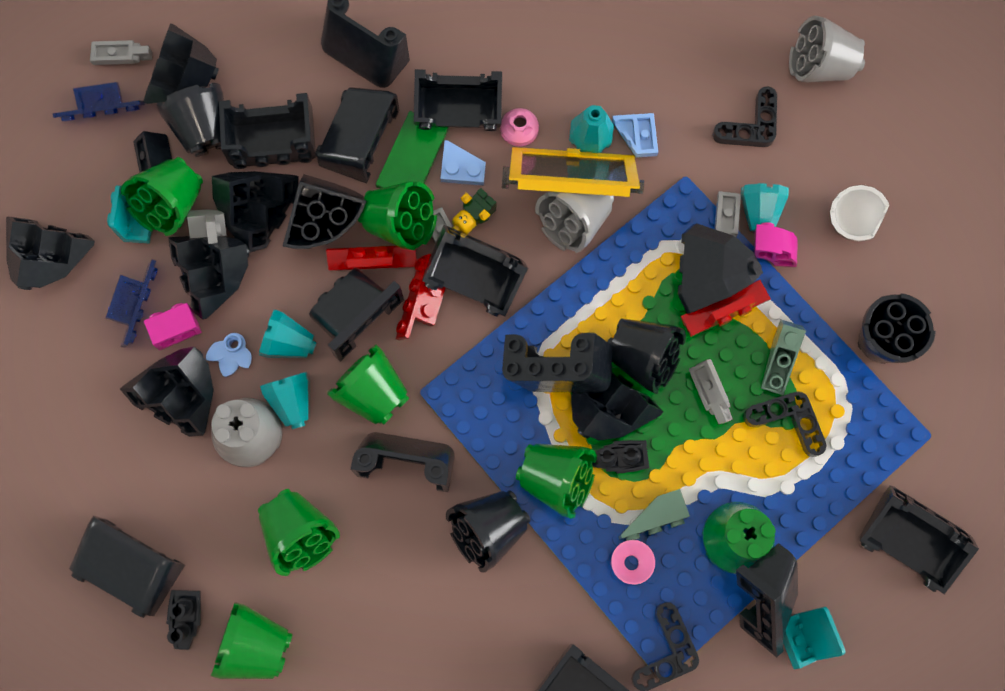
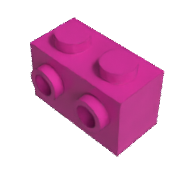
[144,303,202,350]

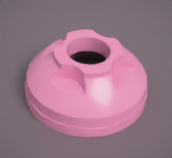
[500,108,539,147]
[611,540,655,585]

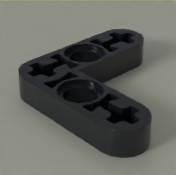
[712,86,777,147]
[743,392,827,457]
[631,602,699,691]

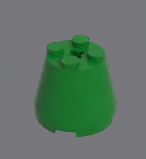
[121,157,203,236]
[358,181,437,250]
[327,344,409,425]
[516,444,597,519]
[258,489,340,576]
[702,502,776,574]
[211,602,292,679]

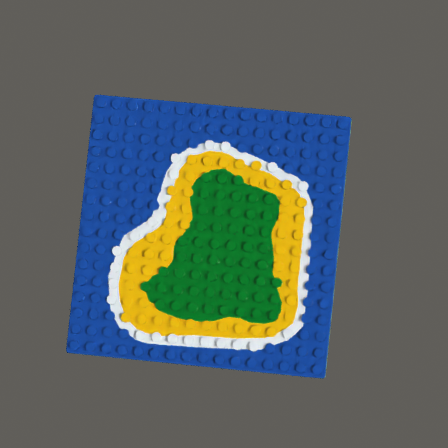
[420,177,931,677]

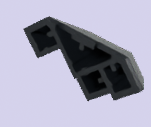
[143,23,219,104]
[212,171,299,253]
[6,216,95,290]
[678,223,763,314]
[168,236,249,320]
[120,347,214,437]
[571,372,663,441]

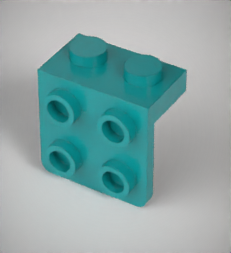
[107,185,152,244]
[783,607,846,669]

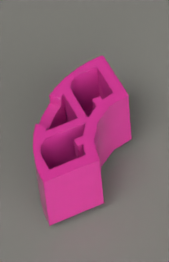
[754,222,798,267]

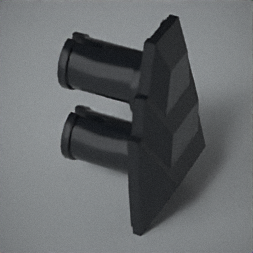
[592,440,649,474]
[166,590,201,650]

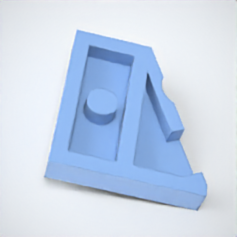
[612,113,658,158]
[440,140,486,186]

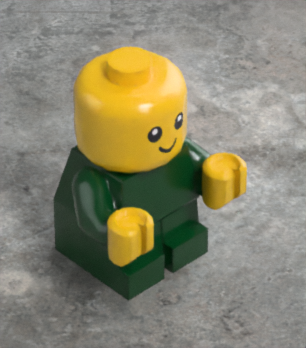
[452,188,497,234]

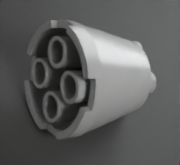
[789,16,865,83]
[535,176,614,253]
[211,398,283,467]

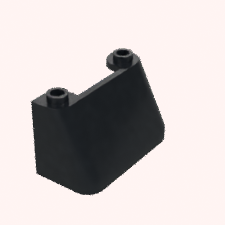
[321,0,410,88]
[414,69,502,131]
[315,87,400,184]
[422,225,528,317]
[351,432,454,492]
[859,485,979,595]
[69,516,185,618]

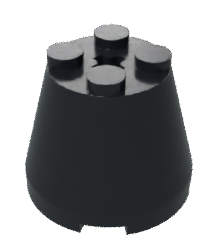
[157,83,224,157]
[858,293,936,364]
[608,318,686,394]
[446,490,530,573]

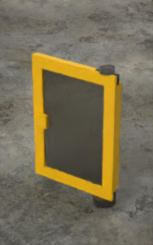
[502,147,644,197]

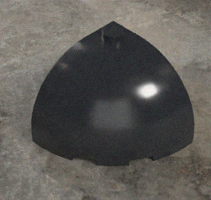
[283,174,366,249]

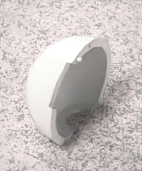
[830,185,889,242]

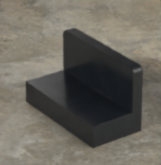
[133,131,172,173]

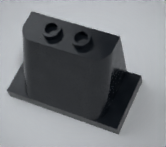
[309,268,404,362]
[736,543,798,658]

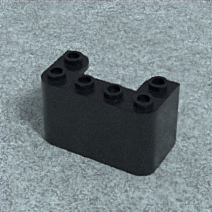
[219,93,316,169]
[502,333,613,392]
[535,644,629,691]

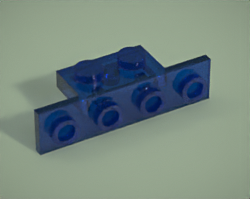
[53,82,145,122]
[105,259,158,348]

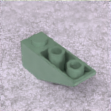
[761,319,806,395]
[618,489,690,541]

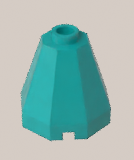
[569,105,614,153]
[741,183,789,233]
[259,309,317,358]
[260,372,310,429]

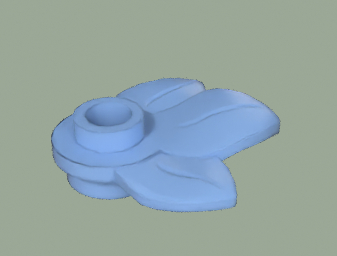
[206,333,252,377]

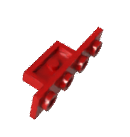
[326,246,417,270]
[396,254,445,340]
[680,280,771,337]

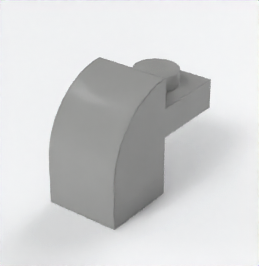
[187,209,227,244]

